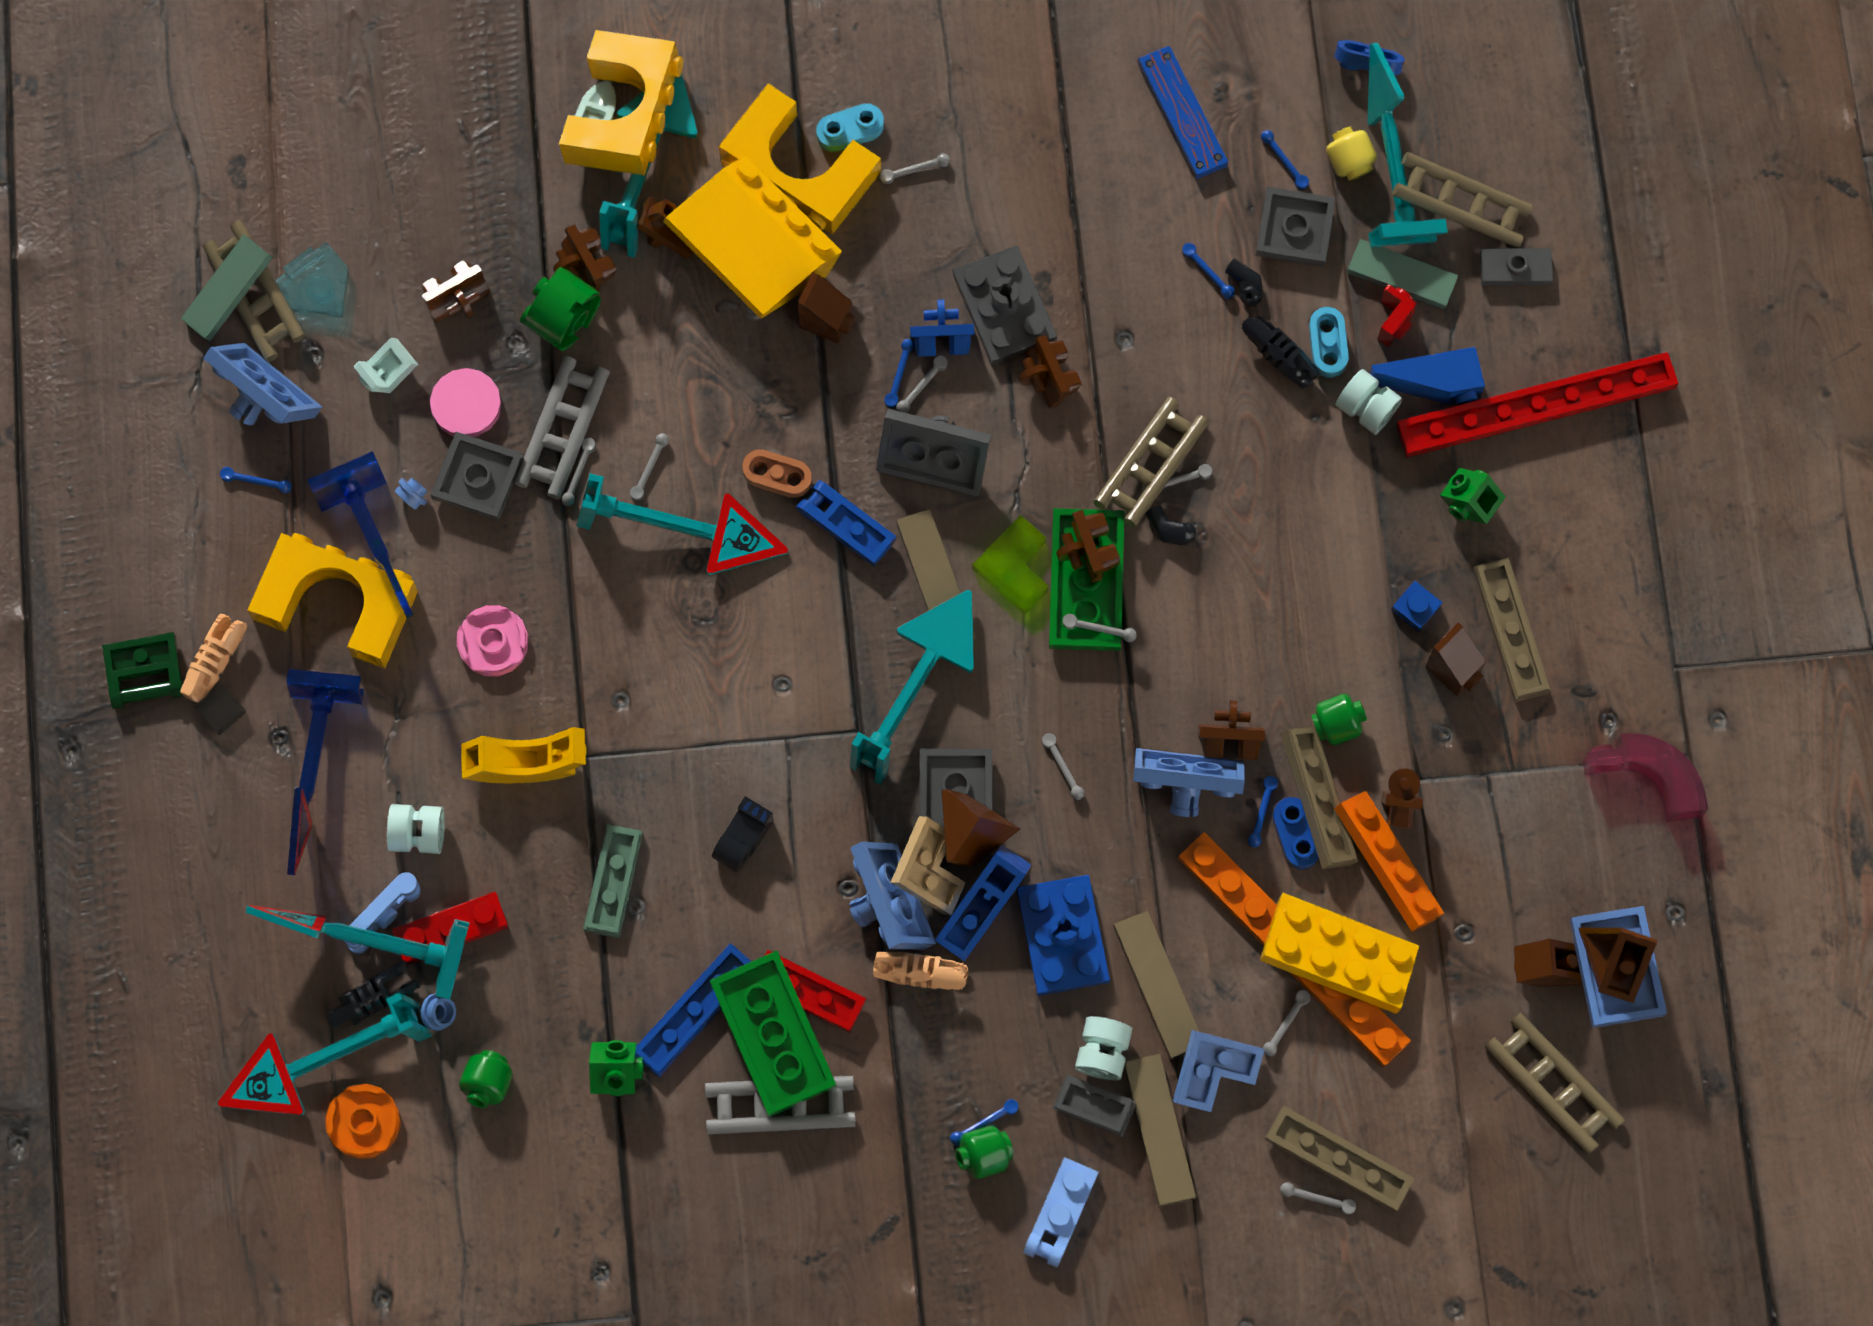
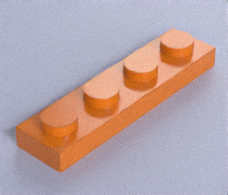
[1334,791,1444,932]

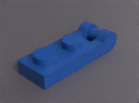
[796,480,896,567]

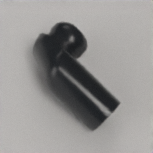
[1225,258,1263,306]
[1145,506,1196,545]

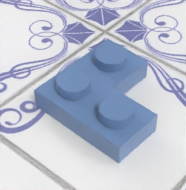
[1173,1030,1265,1112]

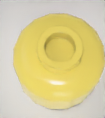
[1326,126,1377,181]

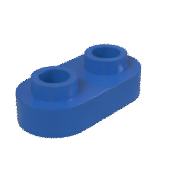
[1334,40,1405,76]
[1272,797,1319,870]

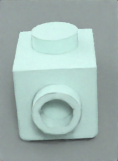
[354,338,418,393]

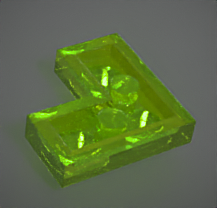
[972,515,1049,615]

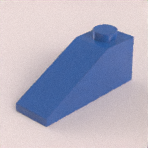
[1369,347,1485,405]
[934,844,1031,961]

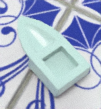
[575,80,616,120]

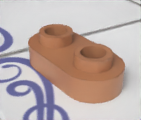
[742,450,812,498]

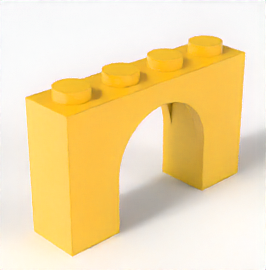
[559,30,683,175]
[719,84,881,235]
[247,533,418,669]

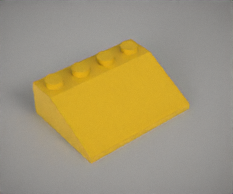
[663,155,842,319]

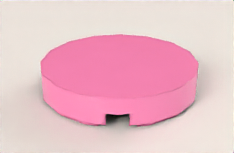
[430,368,501,437]
[456,605,529,677]

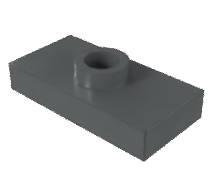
[1480,248,1553,286]
[1053,1075,1136,1137]

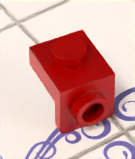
[1377,284,1417,347]

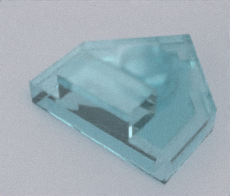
[275,242,349,317]

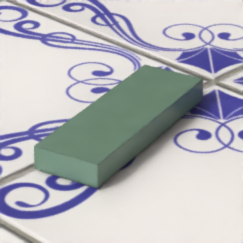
[180,234,273,341]
[1347,239,1458,310]
[583,824,643,938]

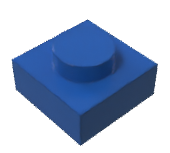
[1391,581,1443,632]

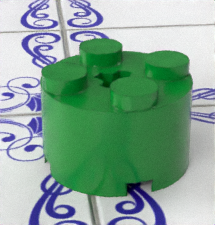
[520,267,601,351]

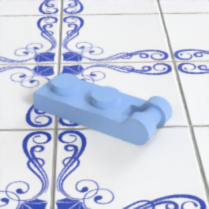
[1023,1157,1099,1268]

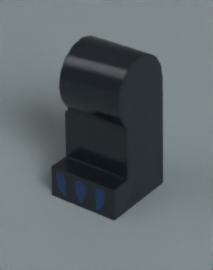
[712,796,774,872]

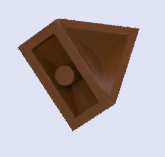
[941,789,1021,867]
[1578,927,1657,1004]

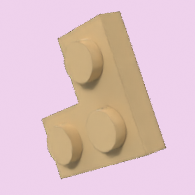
[891,816,965,915]

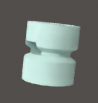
[1335,369,1403,435]
[387,804,445,854]
[1075,1016,1133,1081]

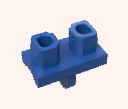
[910,299,974,356]

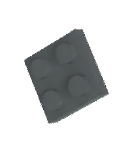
[1255,187,1336,267]
[431,432,524,522]

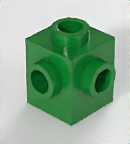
[1440,468,1506,524]
[589,1040,644,1096]

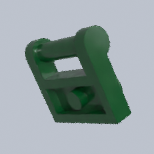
[102,632,185,709]

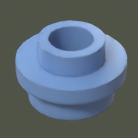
[395,478,428,510]
[421,993,456,1031]

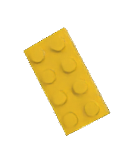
[1260,893,1419,1014]

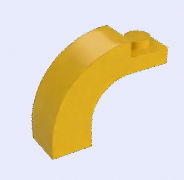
[461,727,587,784]

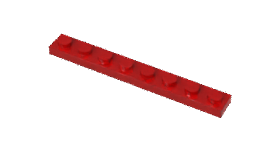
[1396,352,1679,458]

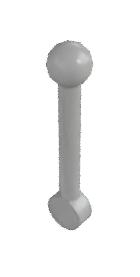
[880,153,950,185]
[896,355,947,413]
[630,433,669,501]
[561,438,596,506]
[1141,464,1212,492]
[1063,614,1137,642]
[1042,733,1085,800]
[1263,990,1310,1056]
[1280,1182,1356,1215]

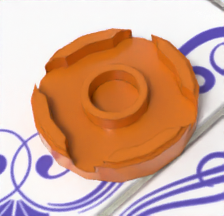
[325,1084,401,1159]

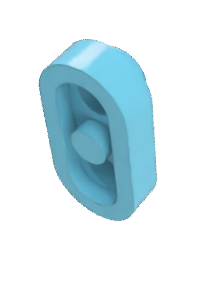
[816,104,884,152]
[1309,307,1349,378]

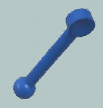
[1261,130,1309,190]
[1182,243,1235,299]
[884,339,915,408]
[220,467,292,494]
[1247,776,1278,847]
[950,1099,1019,1146]

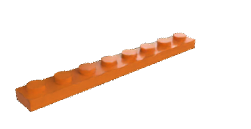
[1178,832,1411,1068]

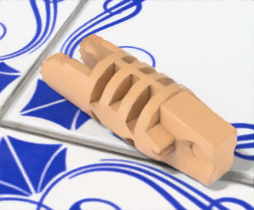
[180,613,247,704]
[873,952,969,991]

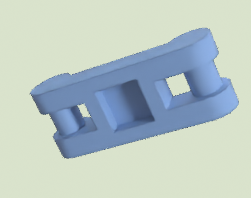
[344,872,421,955]

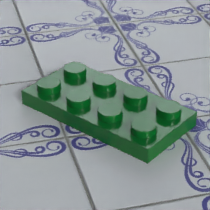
[1049,508,1125,651]
[709,950,837,1117]

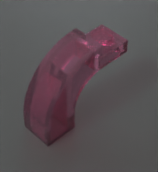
[1582,733,1708,822]

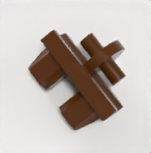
[636,196,693,259]
[553,225,616,292]
[422,260,491,323]
[1018,335,1082,408]
[1056,510,1120,583]
[1198,700,1265,760]
[1381,768,1423,828]

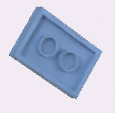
[203,343,322,425]
[1133,748,1245,817]
[849,842,936,950]
[1569,906,1667,1028]

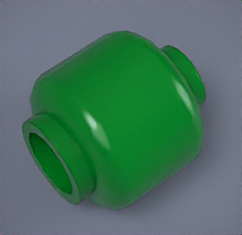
[1311,693,1368,746]
[459,1050,513,1108]
[955,1125,1013,1179]

